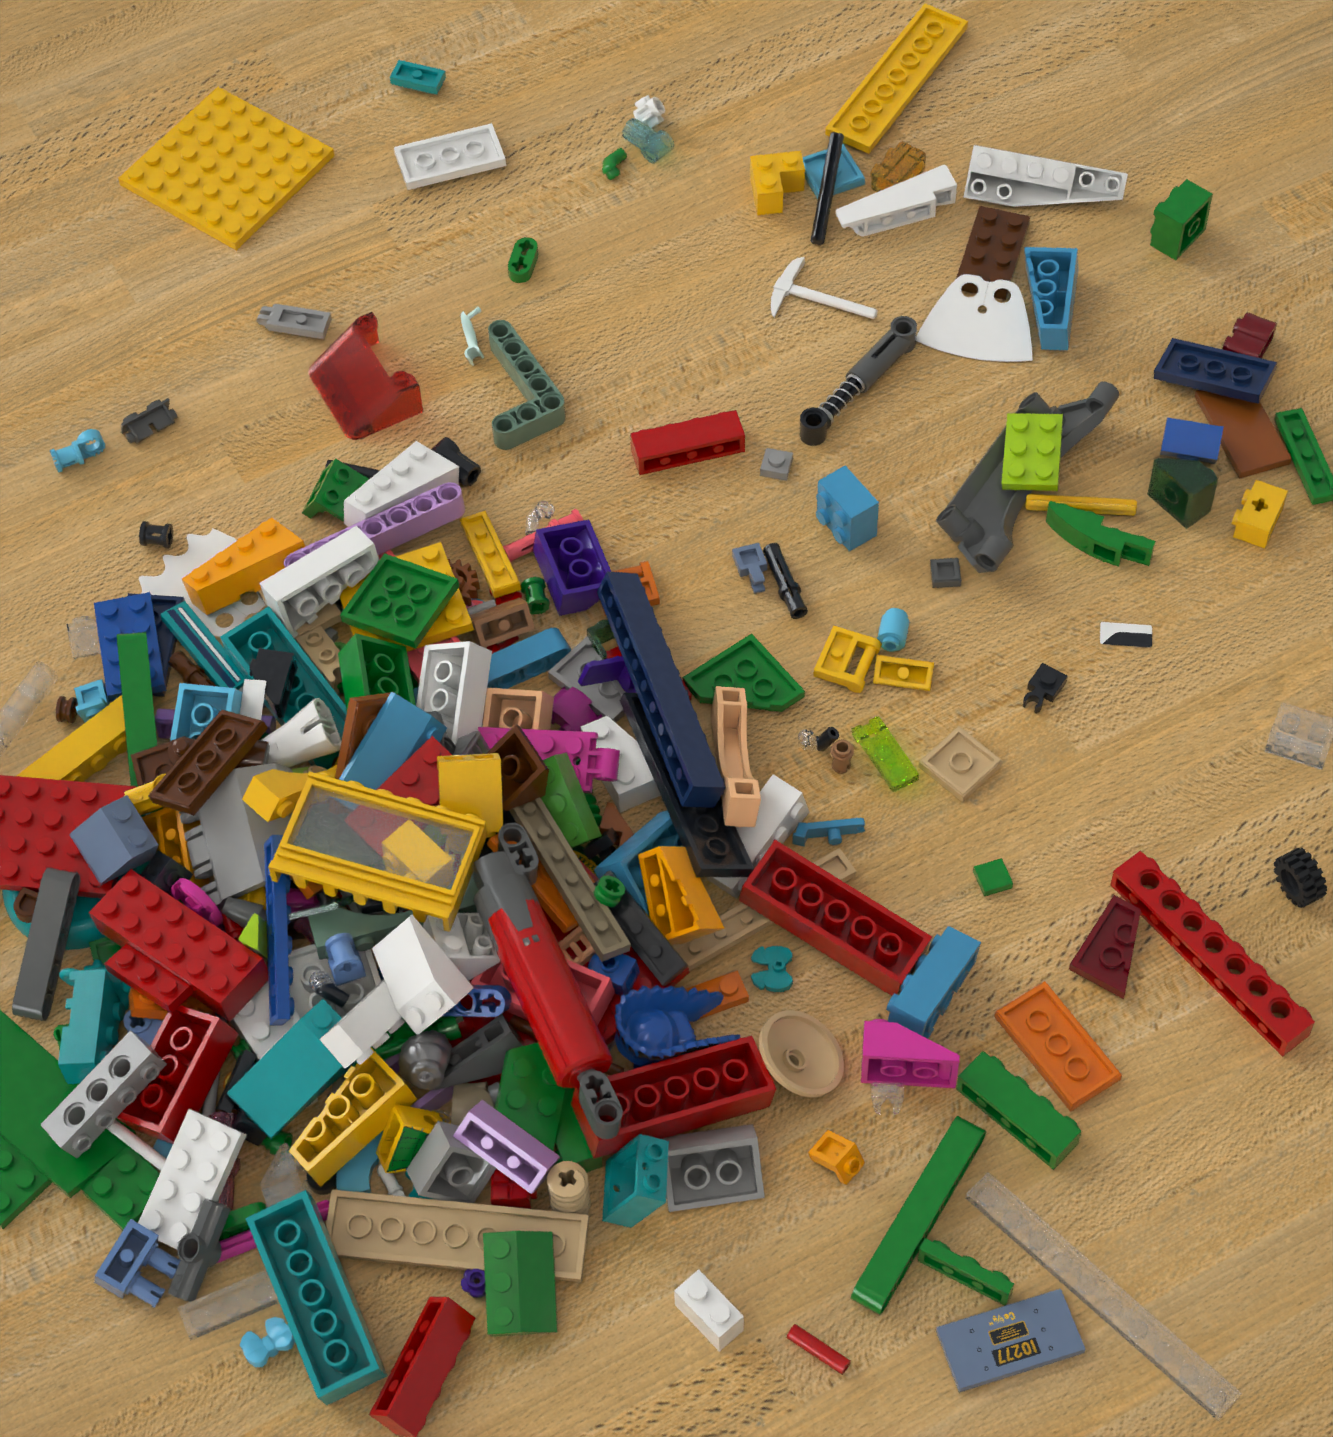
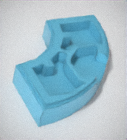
[336,1131,383,1193]

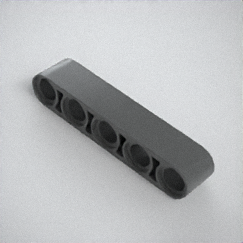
[12,868,80,1021]

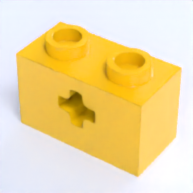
[1231,480,1288,549]

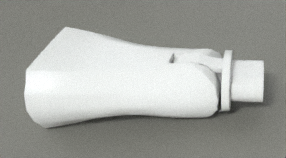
[261,698,341,768]

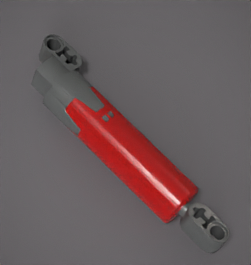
[473,823,623,1139]

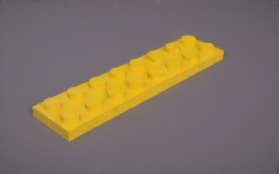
[825,3,968,154]

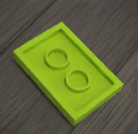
[1001,413,1063,491]

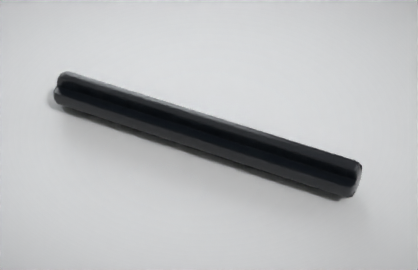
[810,132,844,245]

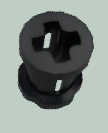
[139,521,173,549]

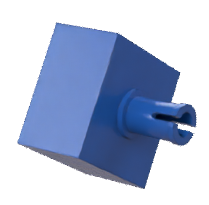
[1160,417,1223,486]

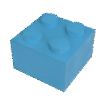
[816,465,879,551]

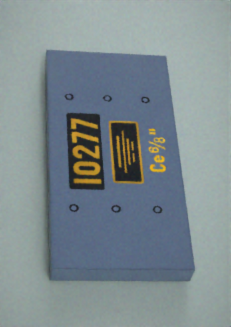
[936,1289,1085,1393]

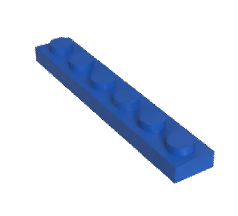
[264,835,294,1026]

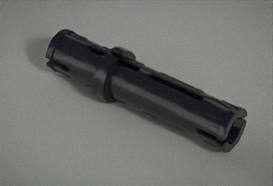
[763,543,808,619]

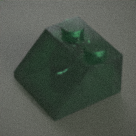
[1147,458,1218,529]

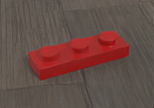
[104,944,193,1013]

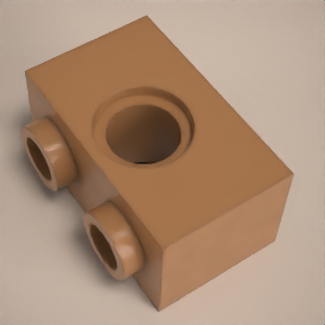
[469,597,535,647]

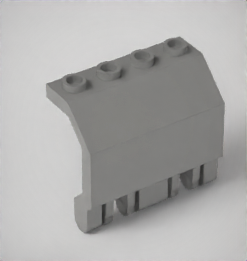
[179,763,305,911]

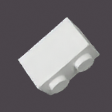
[674,1269,744,1352]

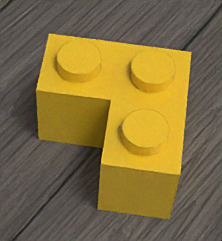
[750,150,805,216]

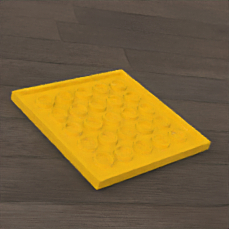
[118,86,335,251]

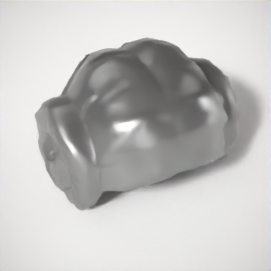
[398,1030,452,1090]

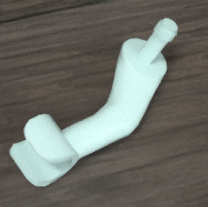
[460,307,484,366]

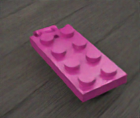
[478,727,620,793]

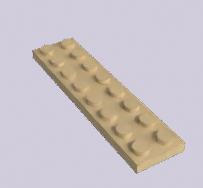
[326,1189,589,1282]

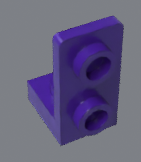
[578,656,637,693]

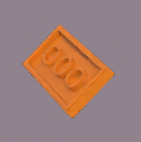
[994,981,1122,1112]

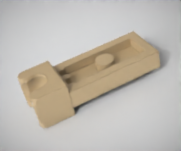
[296,626,342,695]

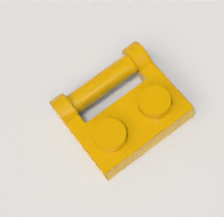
[813,625,882,693]

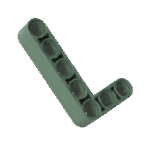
[488,320,566,450]

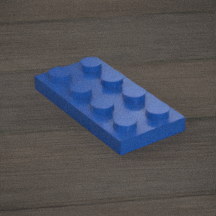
[94,592,167,702]

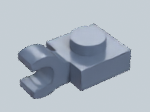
[732,542,767,594]

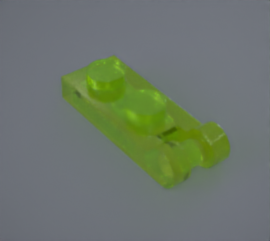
[851,716,919,792]

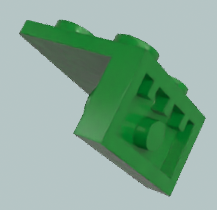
[302,458,369,522]

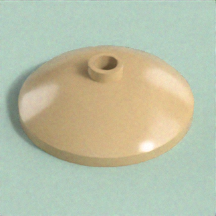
[759,1010,844,1097]

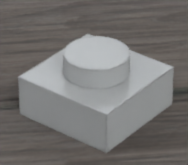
[760,448,793,481]

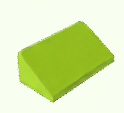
[238,913,268,962]

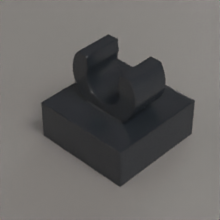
[582,827,619,862]

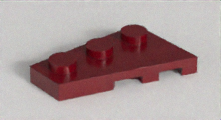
[1069,895,1141,999]

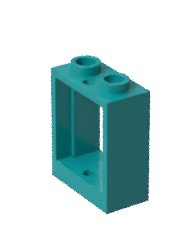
[602,1134,669,1228]

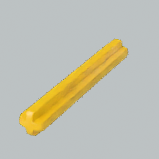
[1025,494,1137,516]

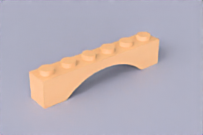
[710,686,761,827]

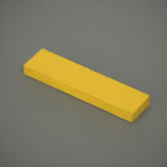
[459,511,521,598]

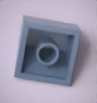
[70,795,159,885]

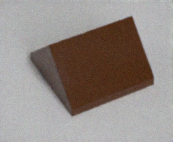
[486,724,549,811]

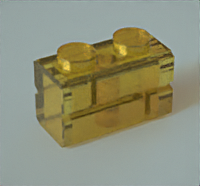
[870,141,926,192]

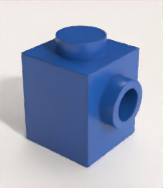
[588,953,640,996]

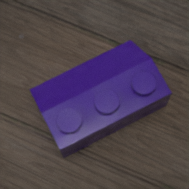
[533,519,611,616]

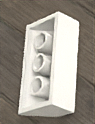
[416,641,492,746]

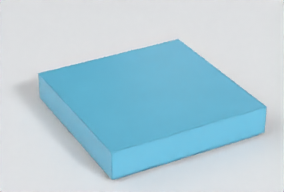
[803,144,865,199]

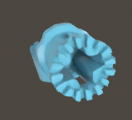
[50,429,105,473]

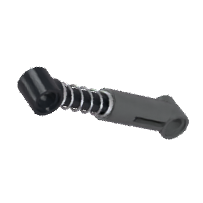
[800,316,917,446]

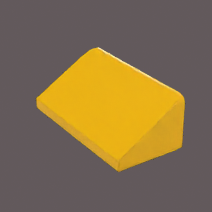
[873,655,935,691]

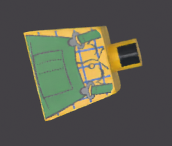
[376,1104,443,1173]

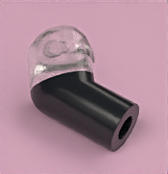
[798,727,839,751]
[309,971,350,1008]

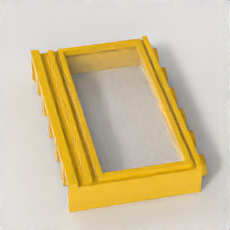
[268,771,487,932]

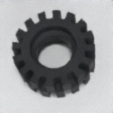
[1274,848,1327,908]

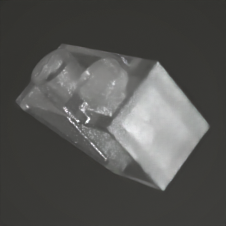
[260,1143,312,1208]

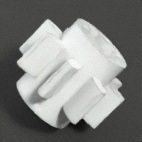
[634,95,665,128]

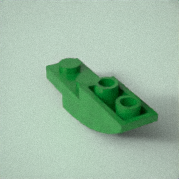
[1046,501,1156,567]

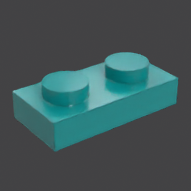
[390,60,446,95]

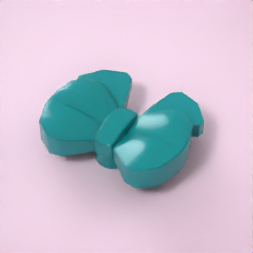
[751,946,793,992]

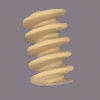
[547,1161,591,1214]

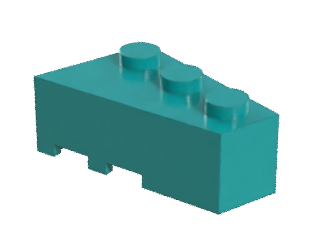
[58,969,125,1084]

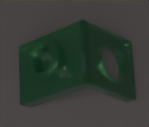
[587,620,615,660]

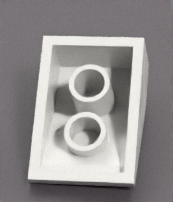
[372,915,474,1035]

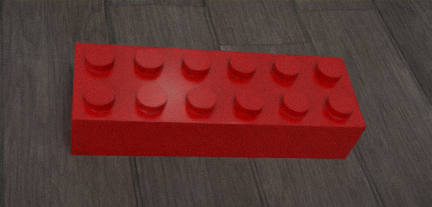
[739,840,932,996]
[88,869,268,1022]
[571,1035,776,1159]

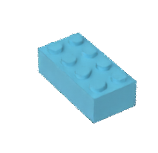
[170,683,243,741]

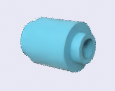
[877,608,910,652]

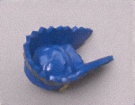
[614,985,741,1066]

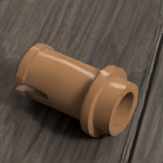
[830,739,854,774]

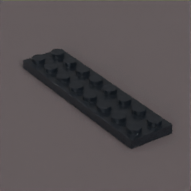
[620,693,754,877]

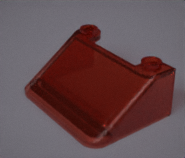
[308,312,423,440]

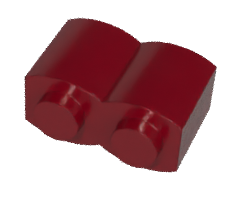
[1222,312,1277,359]

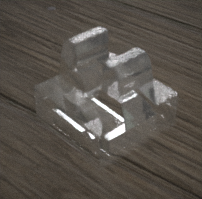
[871,1083,904,1114]

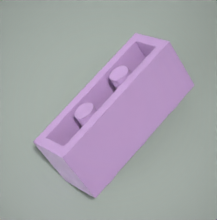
[453,1100,560,1194]

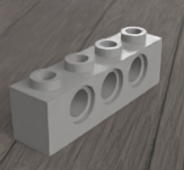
[40,1030,167,1158]

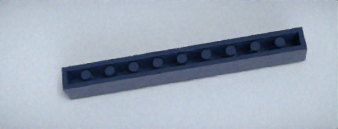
[597,572,726,808]

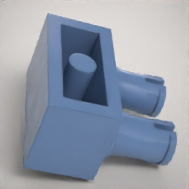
[94,1219,180,1308]

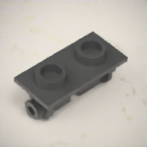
[121,398,178,444]

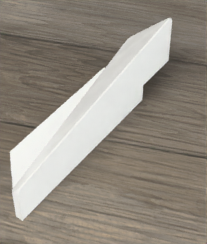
[836,165,957,237]

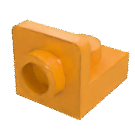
[808,1130,865,1185]

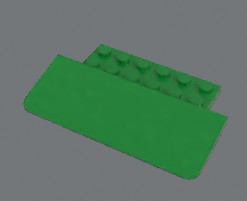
[0,1010,136,1229]

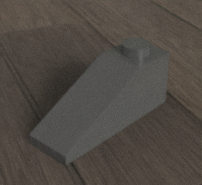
[435,1014,525,1090]

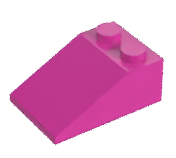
[861,1019,960,1088]

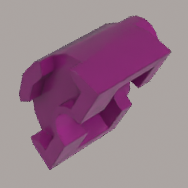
[551,686,603,731]

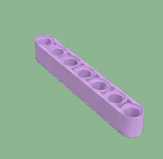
[284,482,465,568]

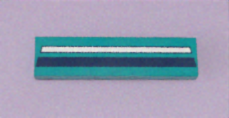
[161,601,245,690]

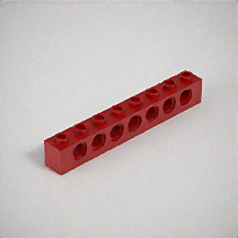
[1110,850,1315,1057]

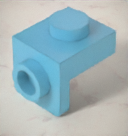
[74,679,110,722]

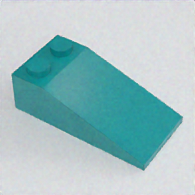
[227,999,356,1139]

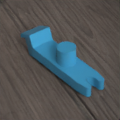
[793,818,865,847]

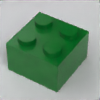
[1150,179,1213,260]

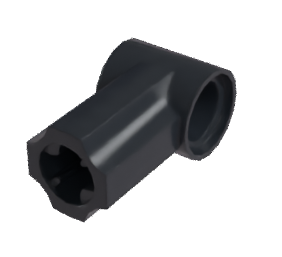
[431,437,481,486]

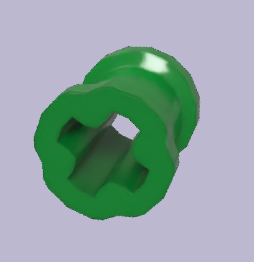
[521,577,550,615]

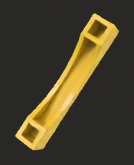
[242,757,339,822]

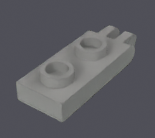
[256,304,332,339]

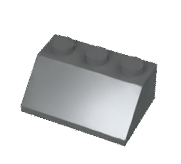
[662,1124,765,1212]

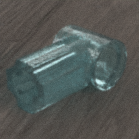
[622,118,674,163]

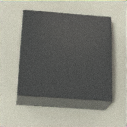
[930,558,961,588]

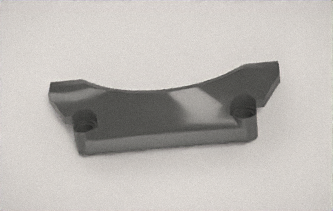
[936,381,1119,573]

